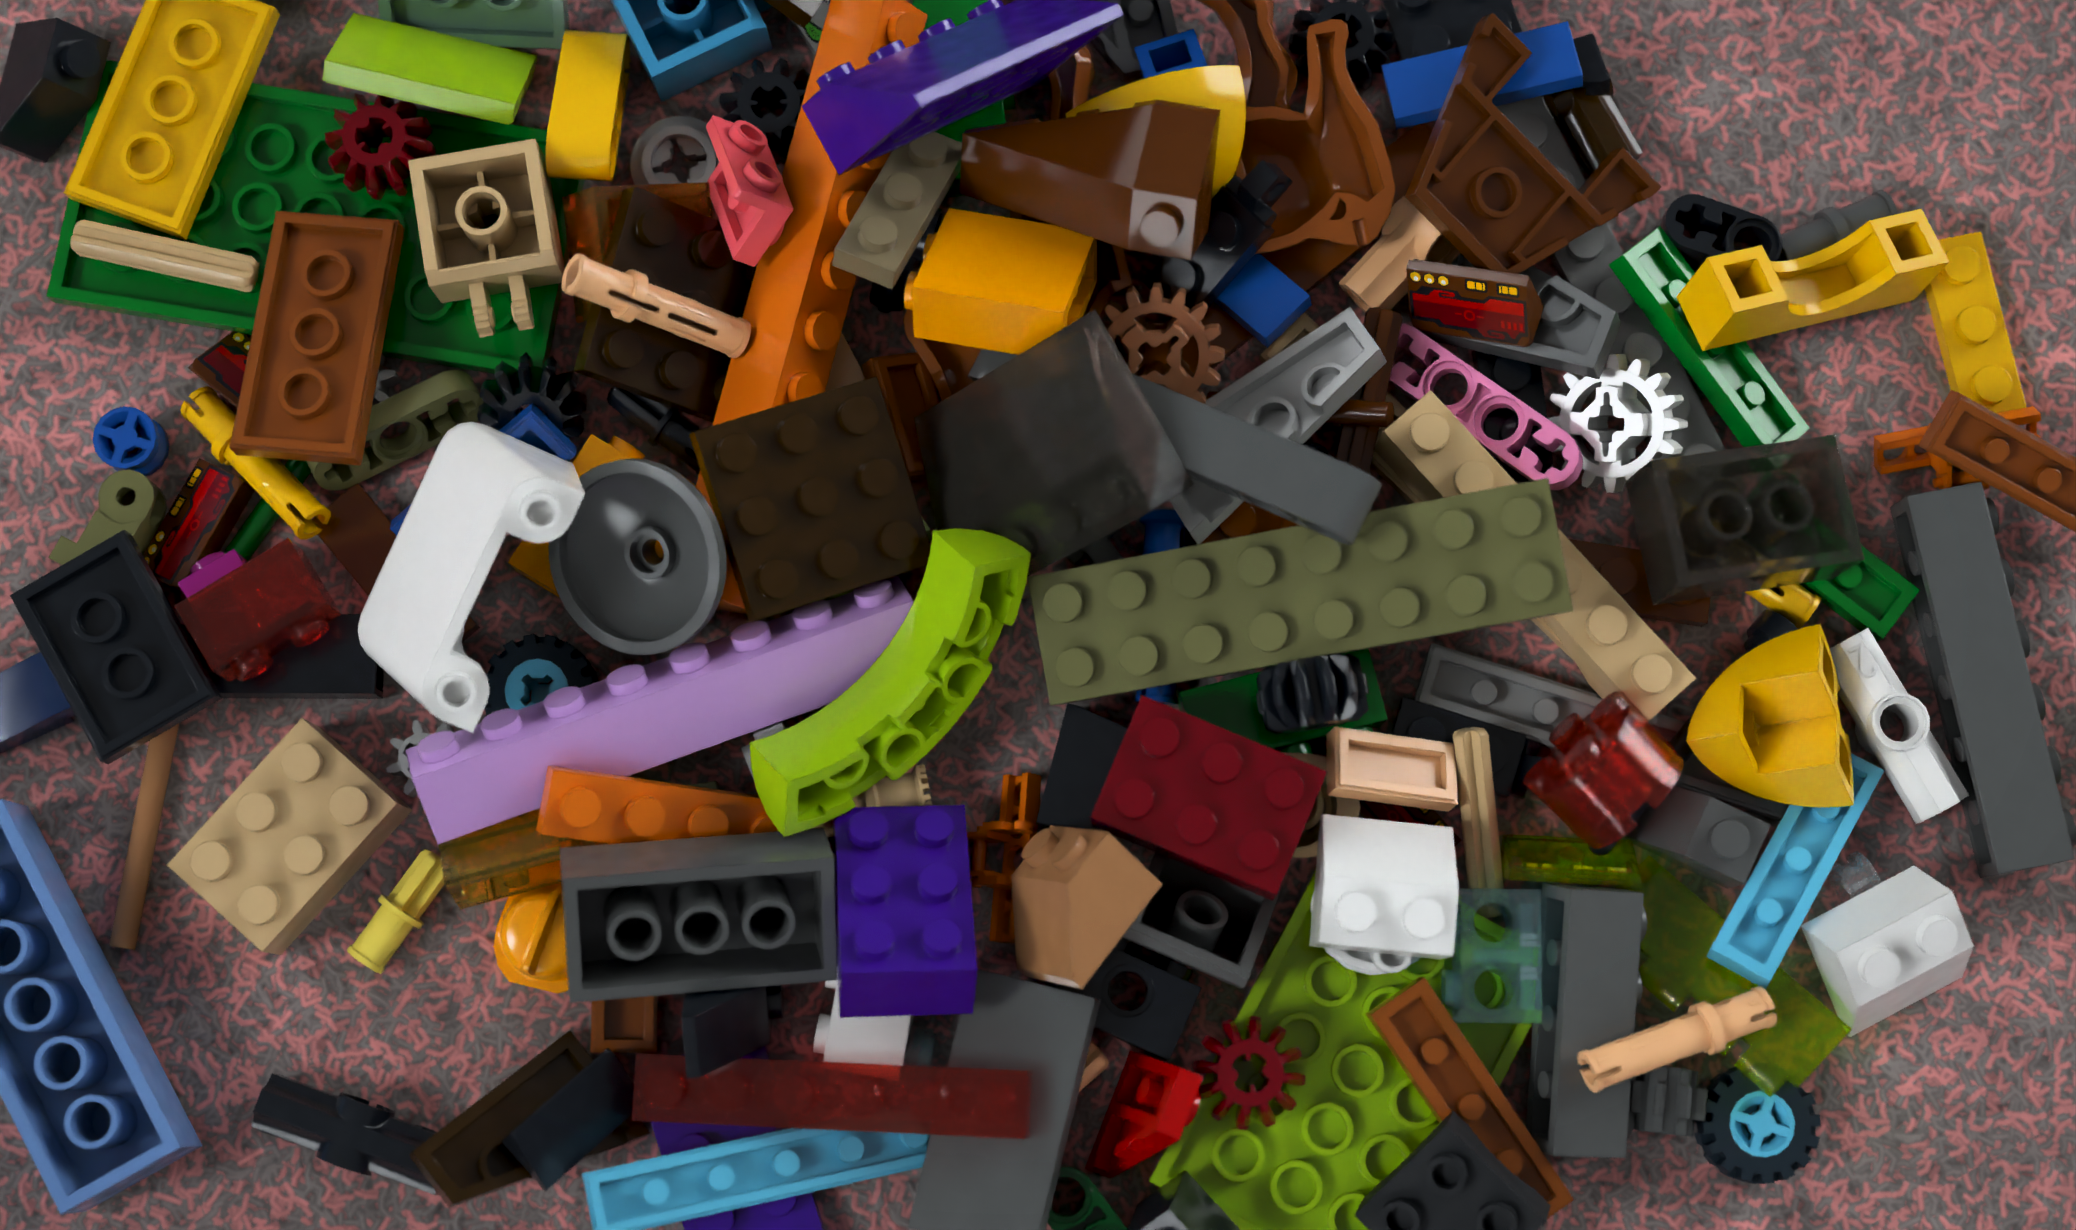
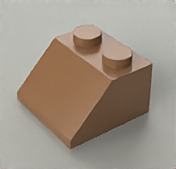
[1011,825,1162,989]

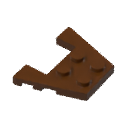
[1405,12,1662,274]

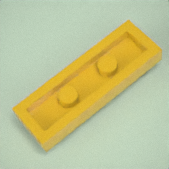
[1925,231,2027,413]

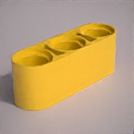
[545,30,630,182]

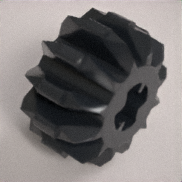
[1288,0,1395,91]
[719,58,810,164]
[477,352,587,440]
[1256,653,1369,734]

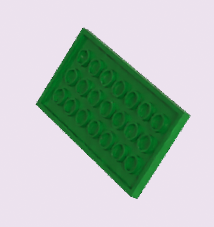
[46,60,584,374]

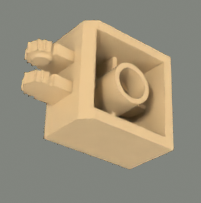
[408,139,565,338]

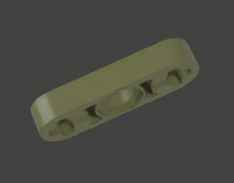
[306,370,484,491]

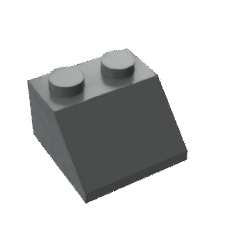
[1122,852,1279,988]

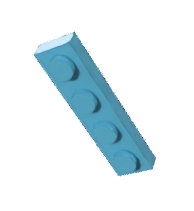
[1706,753,1885,989]

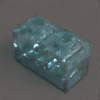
[1441,888,1542,1025]

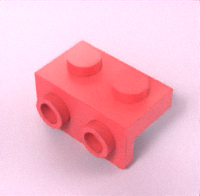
[705,115,794,267]

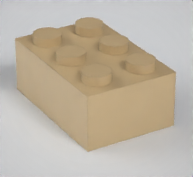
[167,718,412,955]

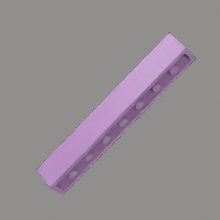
[406,576,914,844]

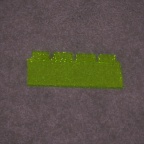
[1618,855,1852,1097]

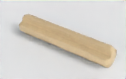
[70,219,260,292]
[1452,727,1506,918]

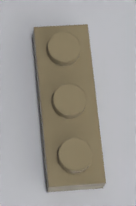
[832,132,962,289]

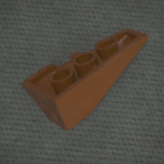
[959,100,1220,260]

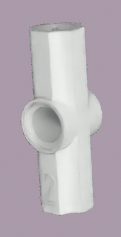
[1830,628,1969,824]

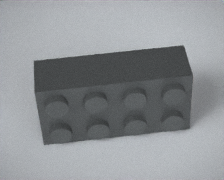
[559,828,837,1003]

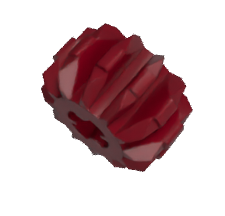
[325,93,436,201]
[1192,1016,1305,1130]

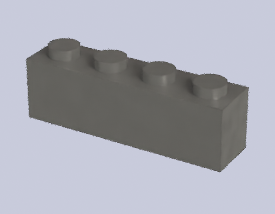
[1526,883,1647,1158]

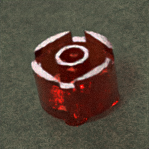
[1523,692,1684,849]

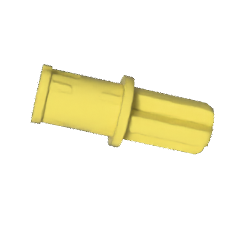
[347,849,453,974]

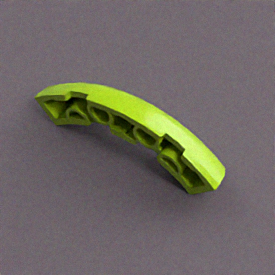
[750,528,1031,837]

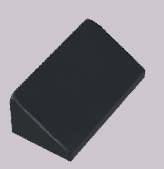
[502,1047,645,1191]

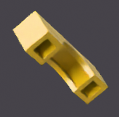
[1677,208,1949,351]

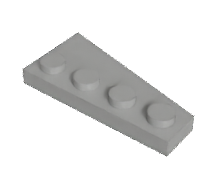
[1142,307,1387,545]

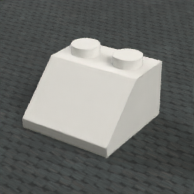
[1309,814,1459,960]
[1801,866,1974,1037]

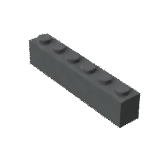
[1890,482,2076,878]

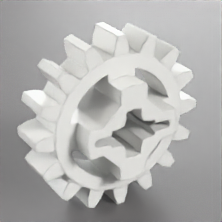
[1547,354,1688,493]

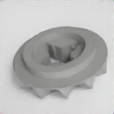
[630,116,719,211]

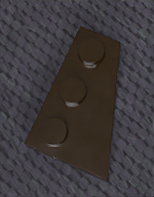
[409,1030,650,1208]

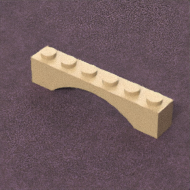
[1375,390,1696,731]

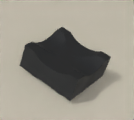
[1354,1111,1551,1230]

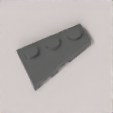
[1420,253,1621,379]

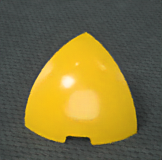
[1065,65,1246,198]
[1686,624,1854,807]

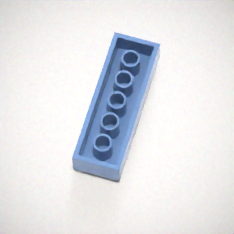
[0,799,203,1215]

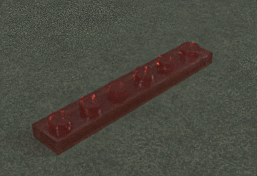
[632,1053,1032,1139]

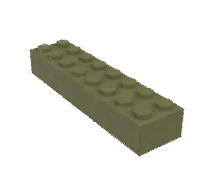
[1027,478,1573,706]

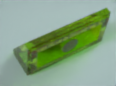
[1501,834,1641,887]

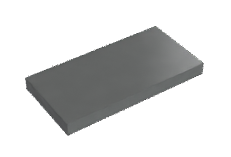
[908,969,1101,1230]

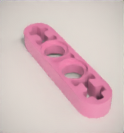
[1389,324,1583,490]

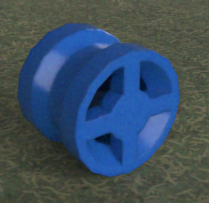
[93,406,170,476]

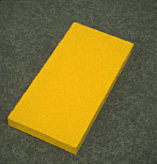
[64,0,280,240]

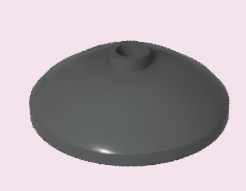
[548,458,727,655]

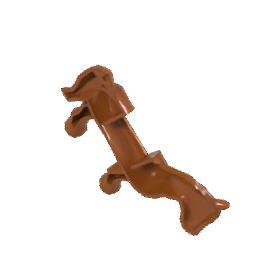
[903,0,1396,463]

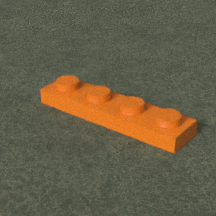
[536,766,778,844]

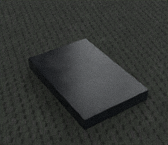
[10,530,222,764]

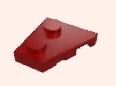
[1085,1050,1204,1179]

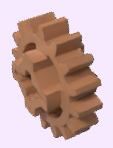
[1086,283,1225,404]

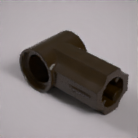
[1542,71,1643,177]

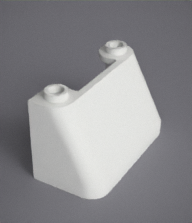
[358,422,585,733]

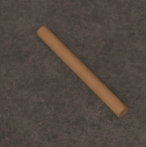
[109,724,179,950]

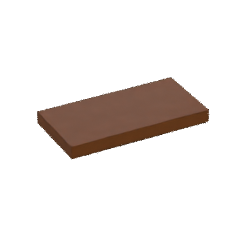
[229,211,405,466]

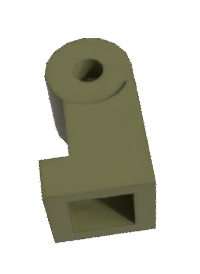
[48,469,167,566]

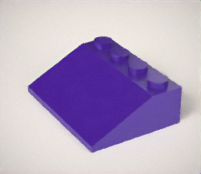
[802,0,1124,175]

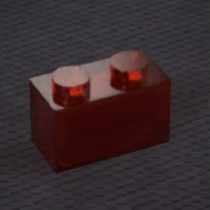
[174,538,341,682]

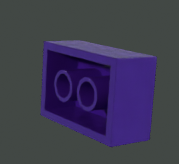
[833,805,978,1018]

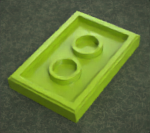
[322,13,537,125]

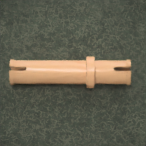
[562,253,751,359]
[1577,986,1777,1093]

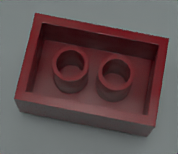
[1090,695,1327,901]

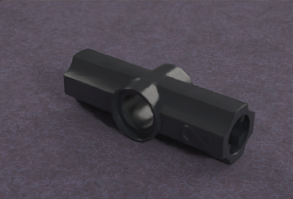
[251,1074,438,1195]

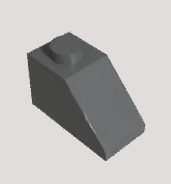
[1622,775,1771,889]

